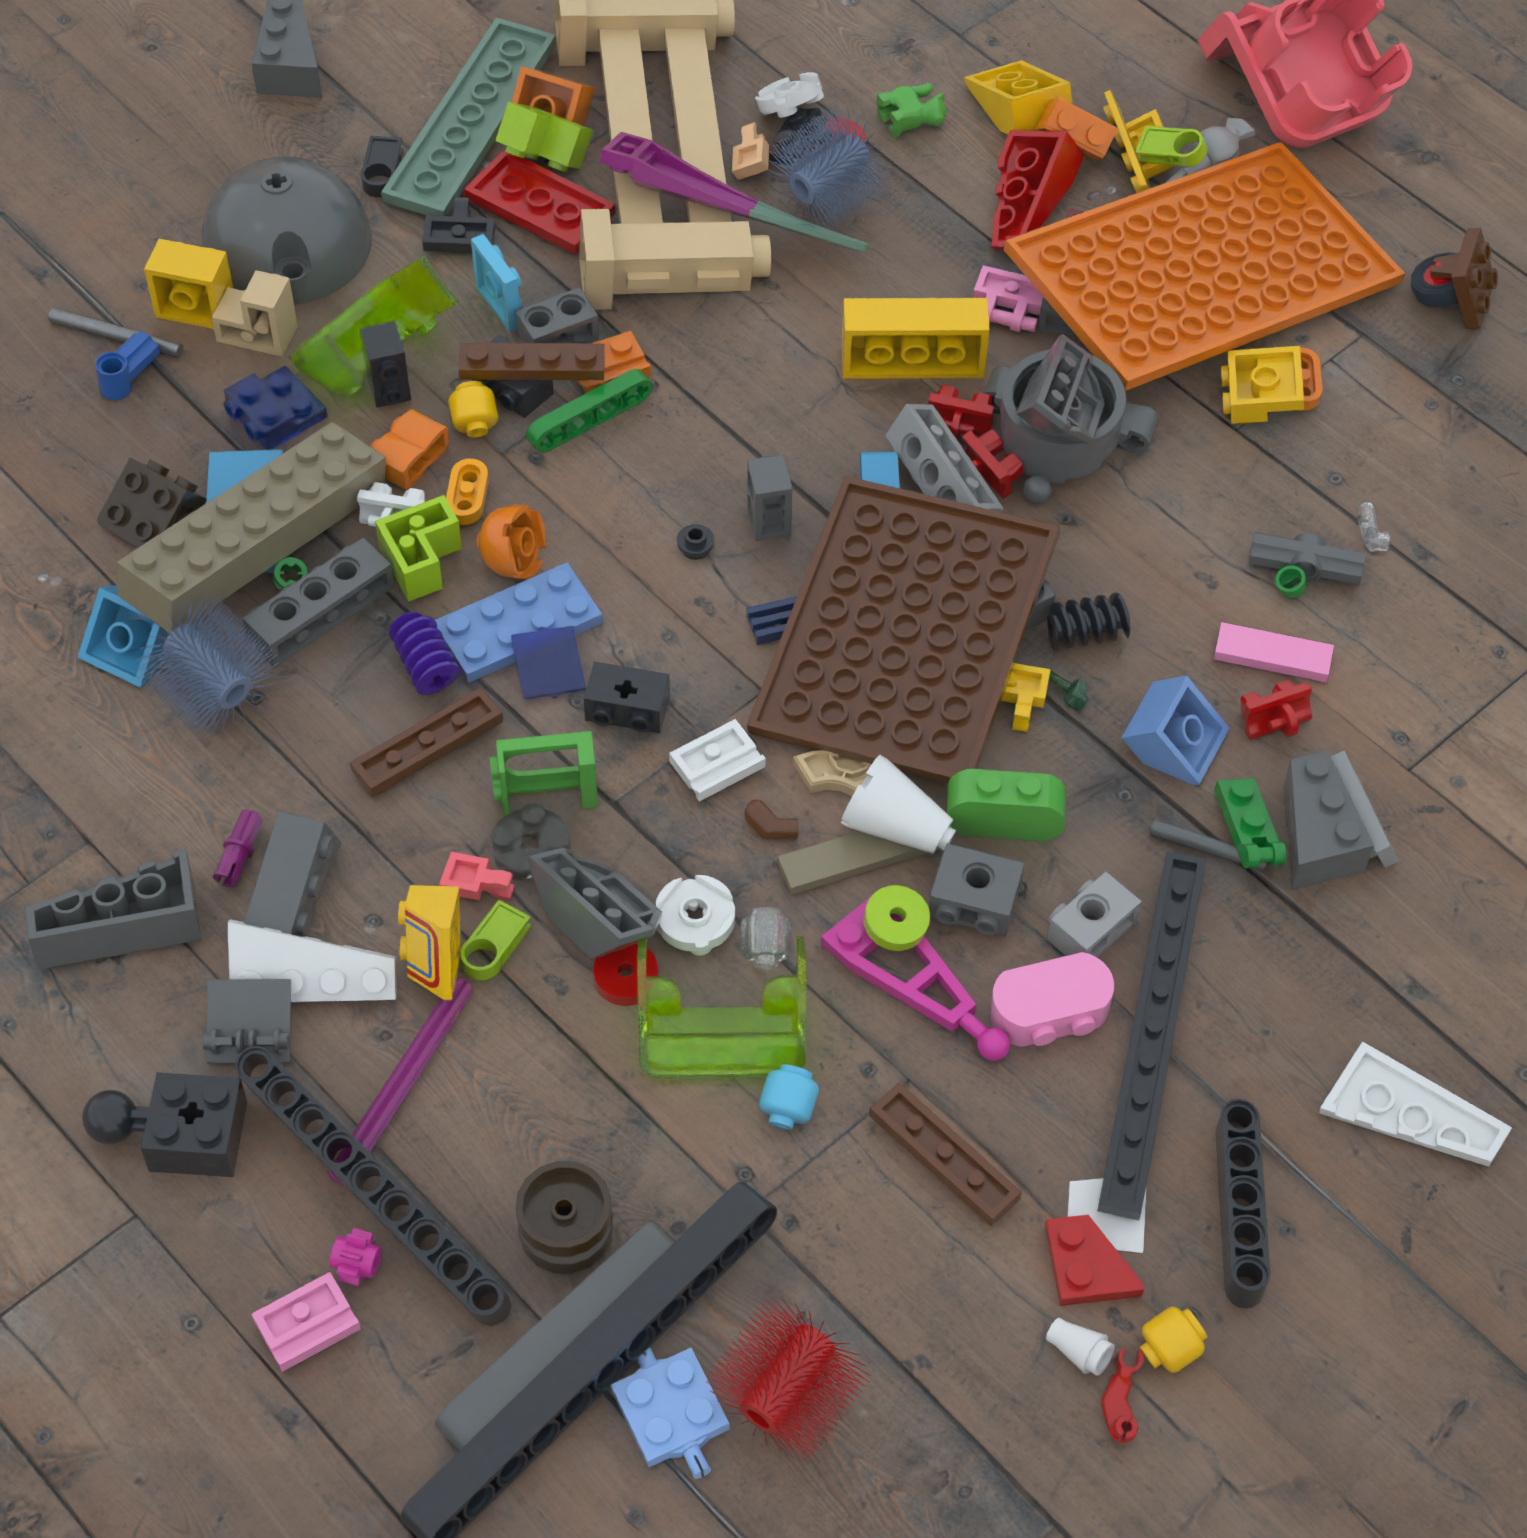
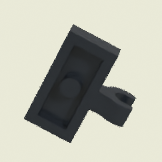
[769,108,834,164]
[422,197,495,253]

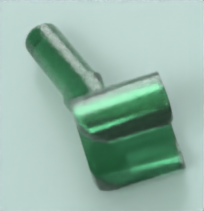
[1049,670,1089,711]

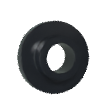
[677,524,714,560]

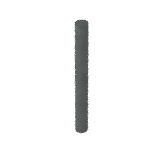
[48,308,183,357]

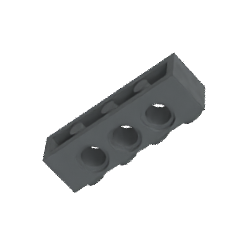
[242,538,394,668]

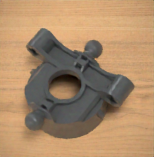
[983,350,1159,504]

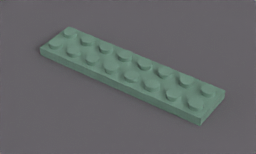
[381,17,556,216]

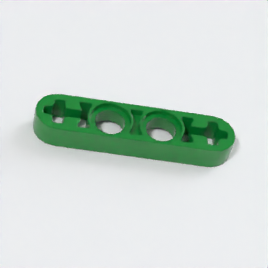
[526,369,653,453]

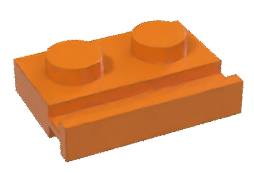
[576,331,651,394]

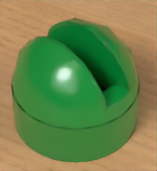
[1275,565,1307,599]

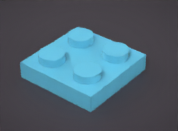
[471,234,523,332]

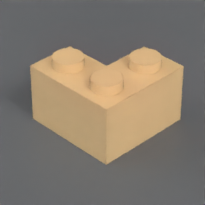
[211,270,298,357]

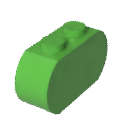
[946,769,1066,842]

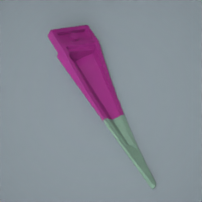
[599,132,869,253]

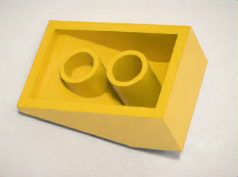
[964,60,1072,135]

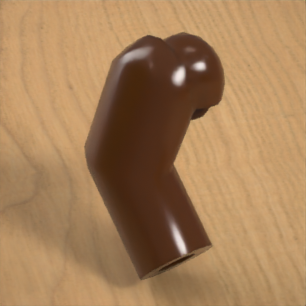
[744,799,798,839]

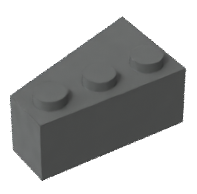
[251,0,322,98]

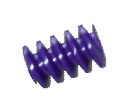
[389,612,460,695]

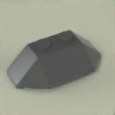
[1016,334,1105,444]
[529,847,662,959]

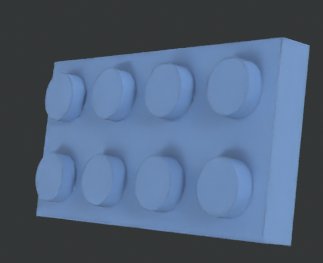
[436,562,603,683]

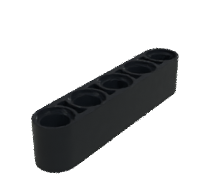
[1215,1099,1270,1309]

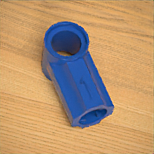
[95,330,160,400]

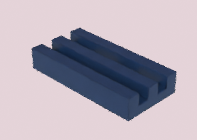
[746,596,797,645]

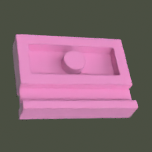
[251,1272,361,1372]

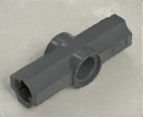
[1248,531,1366,585]

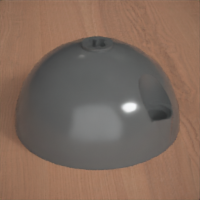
[202,156,372,305]

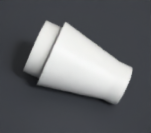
[1046,1318,1115,1376]

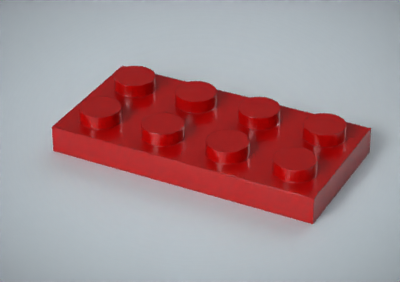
[464,149,616,255]

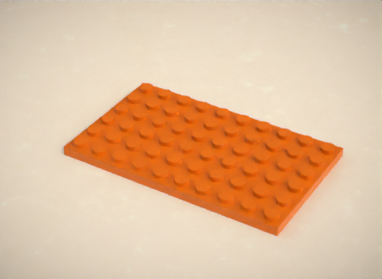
[1004,142,1405,391]

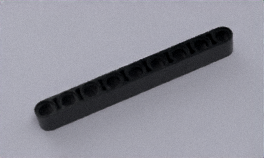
[235,1046,511,1326]

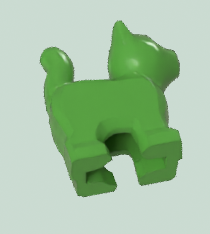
[876,83,946,138]

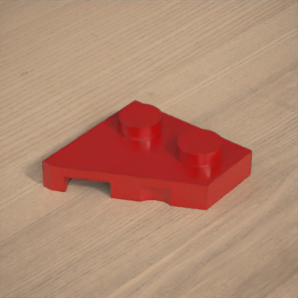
[1045,1214,1144,1306]

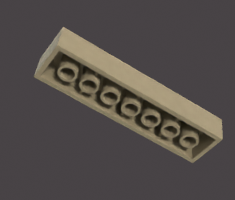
[116,422,386,633]

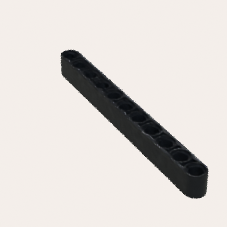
[400,1182,777,1538]

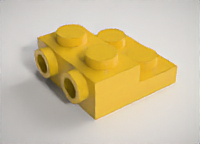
[1221,346,1304,424]

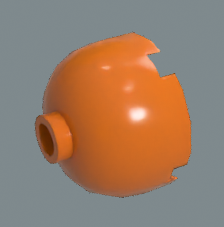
[477,504,546,579]

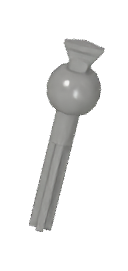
[1166,118,1255,183]

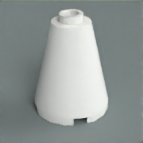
[841,755,956,854]

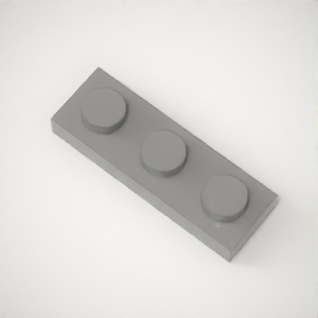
[1331,750,1399,868]

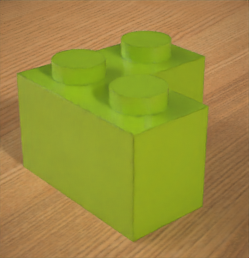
[495,101,594,172]
[375,495,462,602]

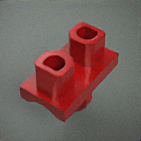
[928,385,994,441]
[962,429,1024,499]
[1240,680,1312,740]

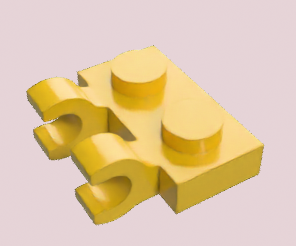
[1001,663,1051,732]

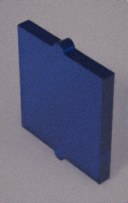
[511,626,586,700]

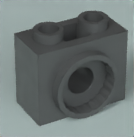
[929,843,1025,937]

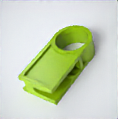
[1135,126,1208,167]
[461,900,532,980]

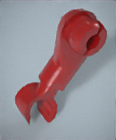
[1101,1346,1144,1443]

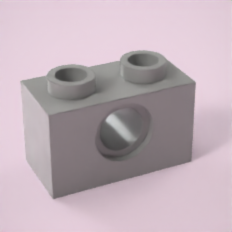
[1047,872,1142,957]

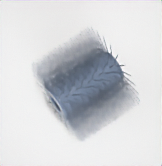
[768,105,892,229]
[134,595,279,737]

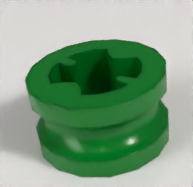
[272,557,308,591]

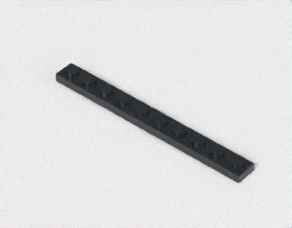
[1097,851,1206,1220]

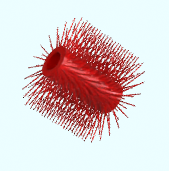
[706,1297,871,1461]

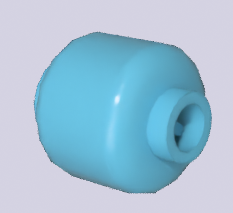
[759,1064,819,1130]

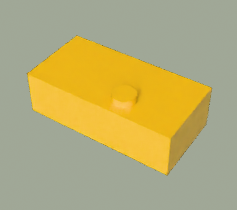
[842,298,990,379]

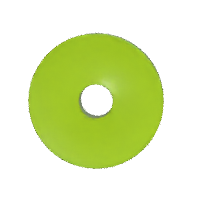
[863,885,930,951]

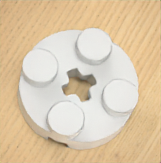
[755,72,824,118]
[656,875,735,956]

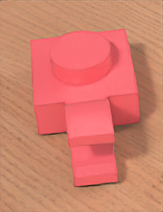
[439,852,515,901]

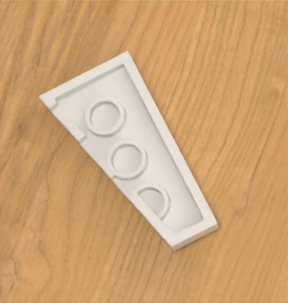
[228,919,397,1002]
[1319,1042,1512,1167]

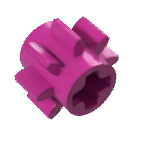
[329,1228,382,1286]

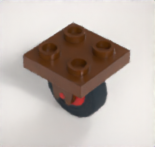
[1411,228,1498,329]

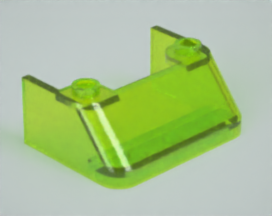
[288,255,459,397]
[637,936,806,1078]

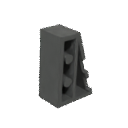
[1284,750,1373,890]
[244,811,341,937]

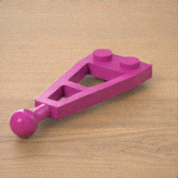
[821,897,1010,1061]

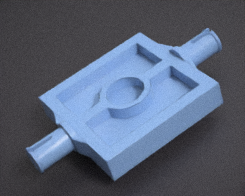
[611,1347,730,1479]

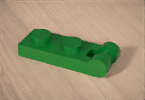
[1214,778,1287,868]

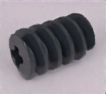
[1047,592,1130,651]

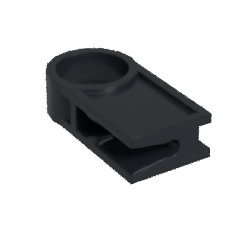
[361,136,404,198]

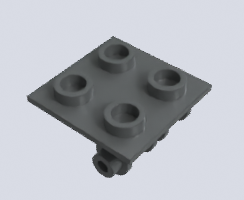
[203,979,291,1063]

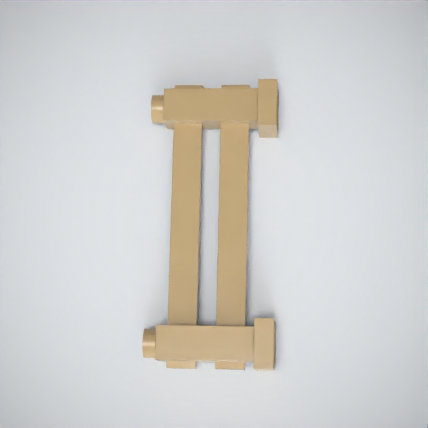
[554,0,771,310]

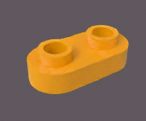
[446,459,489,525]

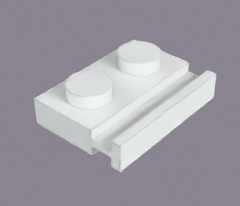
[669,719,766,802]

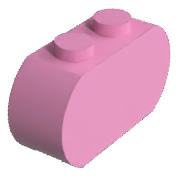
[990,952,1114,1047]

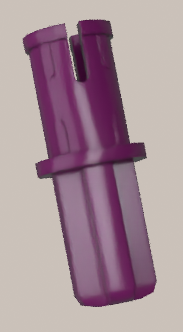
[212,809,263,887]

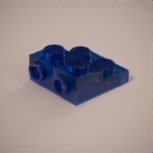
[223,365,328,450]

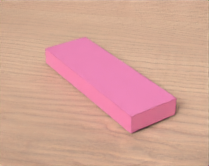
[1214,622,1334,683]

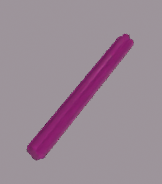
[329,977,473,1185]

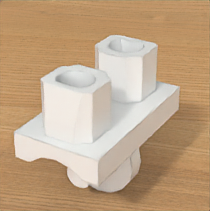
[357,482,425,527]

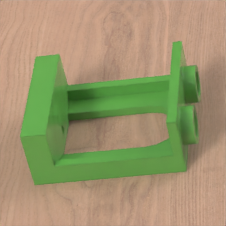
[490,731,598,817]

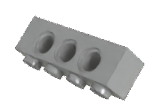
[885,404,1004,512]

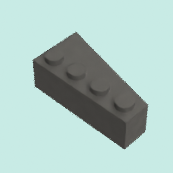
[26,848,202,970]

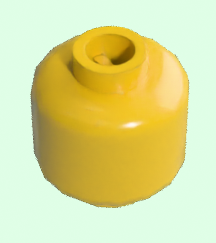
[448,381,499,438]
[1139,1306,1208,1373]

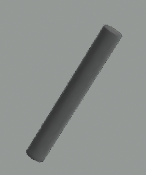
[1150,819,1267,871]

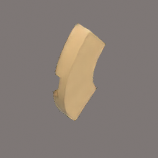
[793,750,872,797]

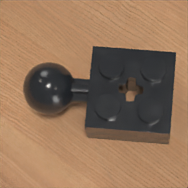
[82,1072,247,1177]

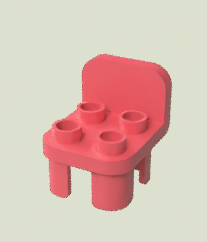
[1198,0,1412,148]

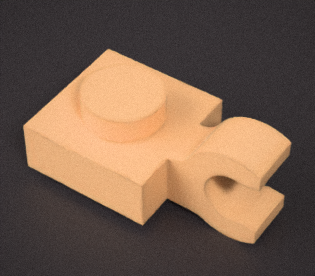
[732,122,769,180]

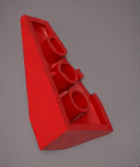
[991,130,1084,250]

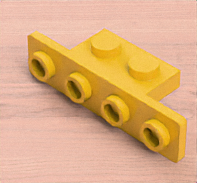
[1103,90,1176,193]

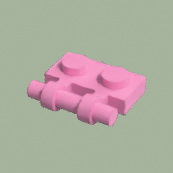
[973,265,1044,333]

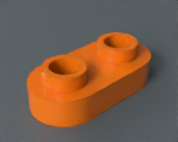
[1300,347,1323,411]

